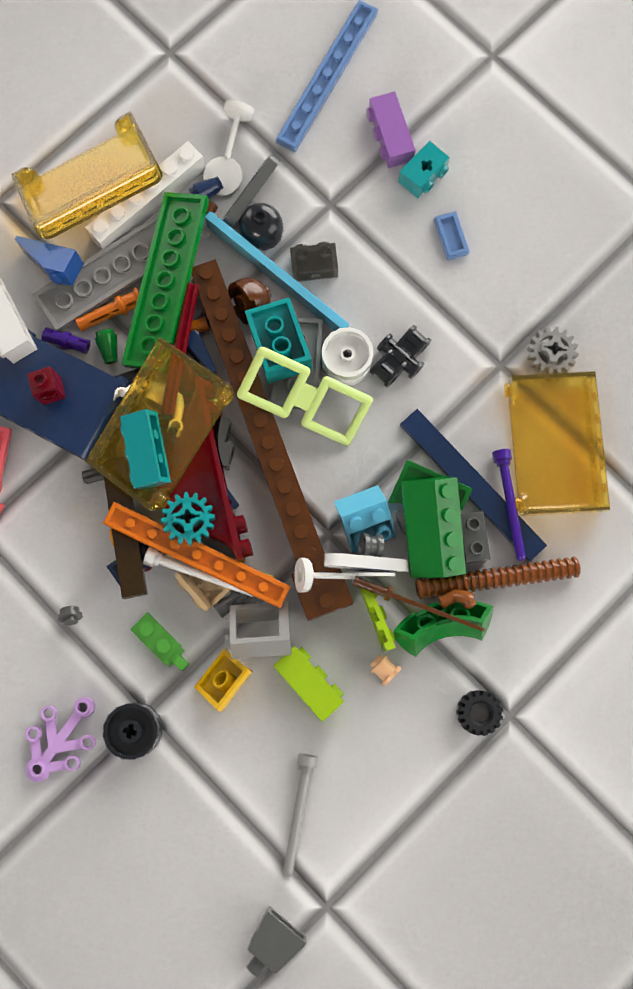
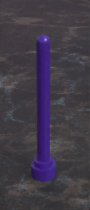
[492,449,526,561]

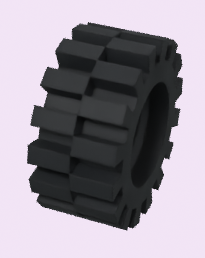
[456,690,503,736]

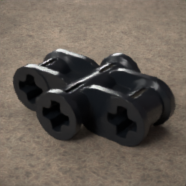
[370,325,432,388]

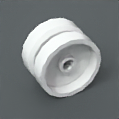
[322,327,373,386]

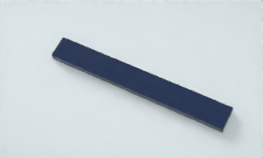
[400,409,547,562]

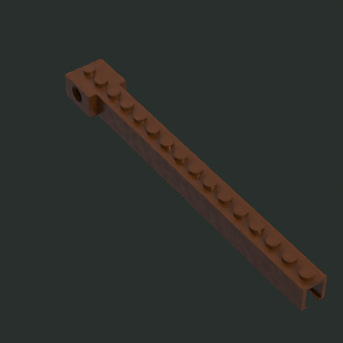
[192,259,354,622]

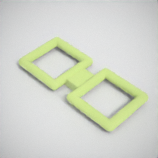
[237,347,373,446]

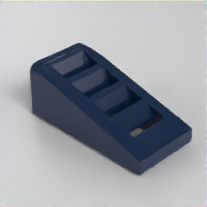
[187,329,218,380]

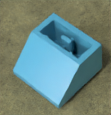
[334,485,397,553]

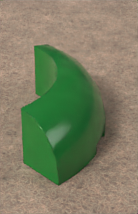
[393,601,493,657]

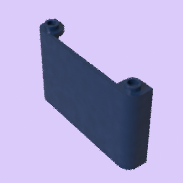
[0,329,136,465]

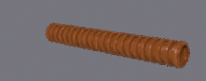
[415,556,581,600]

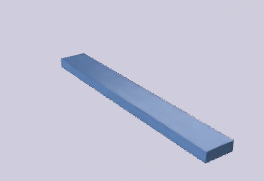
[276,0,378,152]

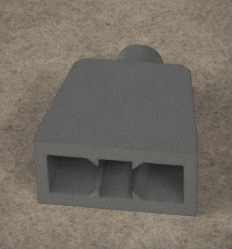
[246,906,307,977]

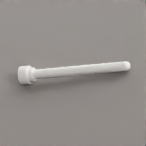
[143,546,254,597]

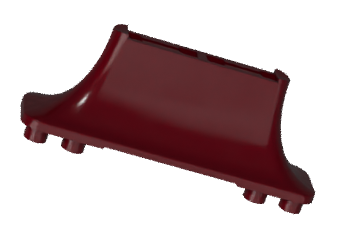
[158,375,254,563]

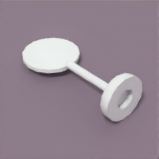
[203,100,255,196]
[294,558,395,593]

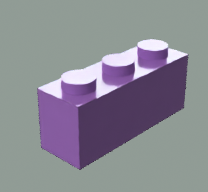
[366,91,416,168]

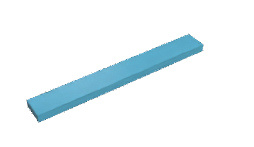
[205,212,349,331]

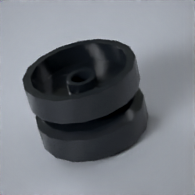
[103,703,163,760]

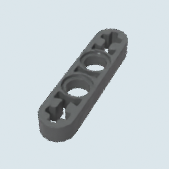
[222,153,280,228]

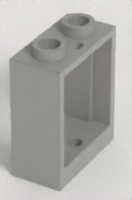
[225,601,291,659]

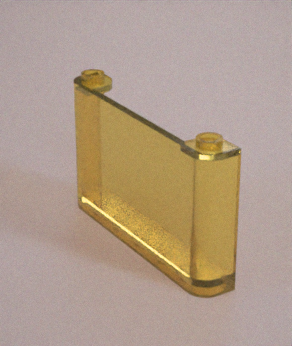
[11,111,163,239]
[85,338,234,511]
[504,371,610,516]

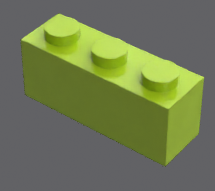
[273,646,344,722]

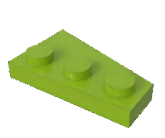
[359,579,396,652]

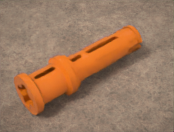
[75,287,139,332]

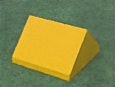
[194,649,253,712]

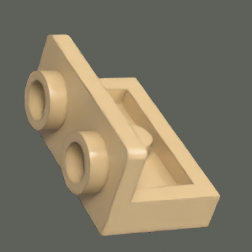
[174,571,231,611]

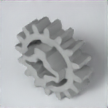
[527,327,579,377]

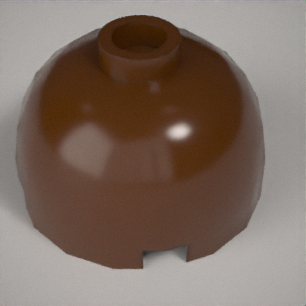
[228,277,271,325]

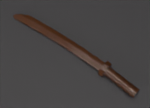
[352,576,486,632]

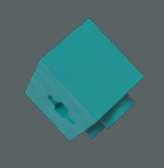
[398,140,450,198]

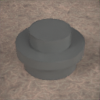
[58,606,83,625]

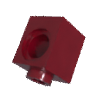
[27,366,66,405]

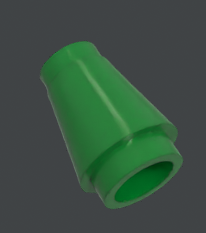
[94,329,118,364]

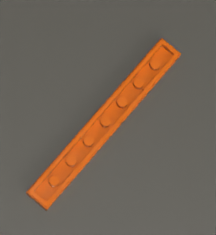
[103,502,291,609]

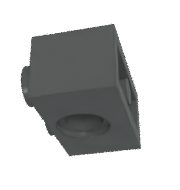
[461,511,491,564]

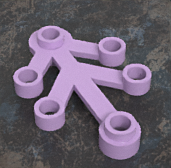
[25,697,96,782]

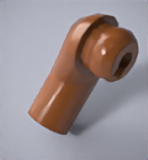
[438,589,476,609]

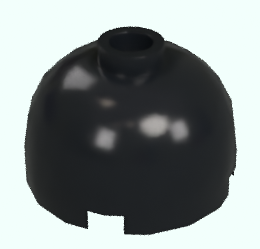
[239,203,284,251]

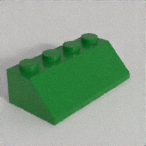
[401,476,466,578]

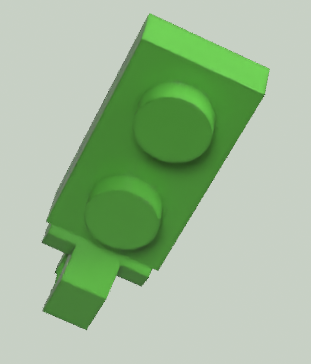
[130,612,190,671]

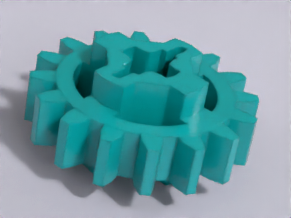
[161,492,215,546]

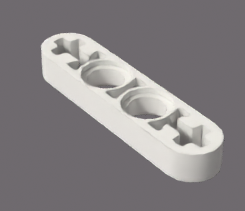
[324,553,409,573]

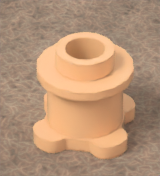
[370,654,401,686]

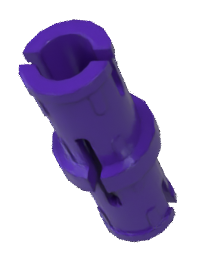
[41,327,91,354]

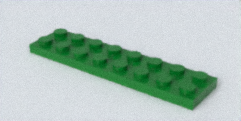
[121,192,209,373]

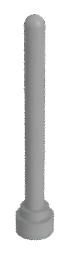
[283,753,318,877]

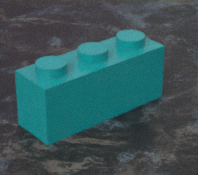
[120,409,171,489]

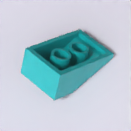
[245,297,312,384]

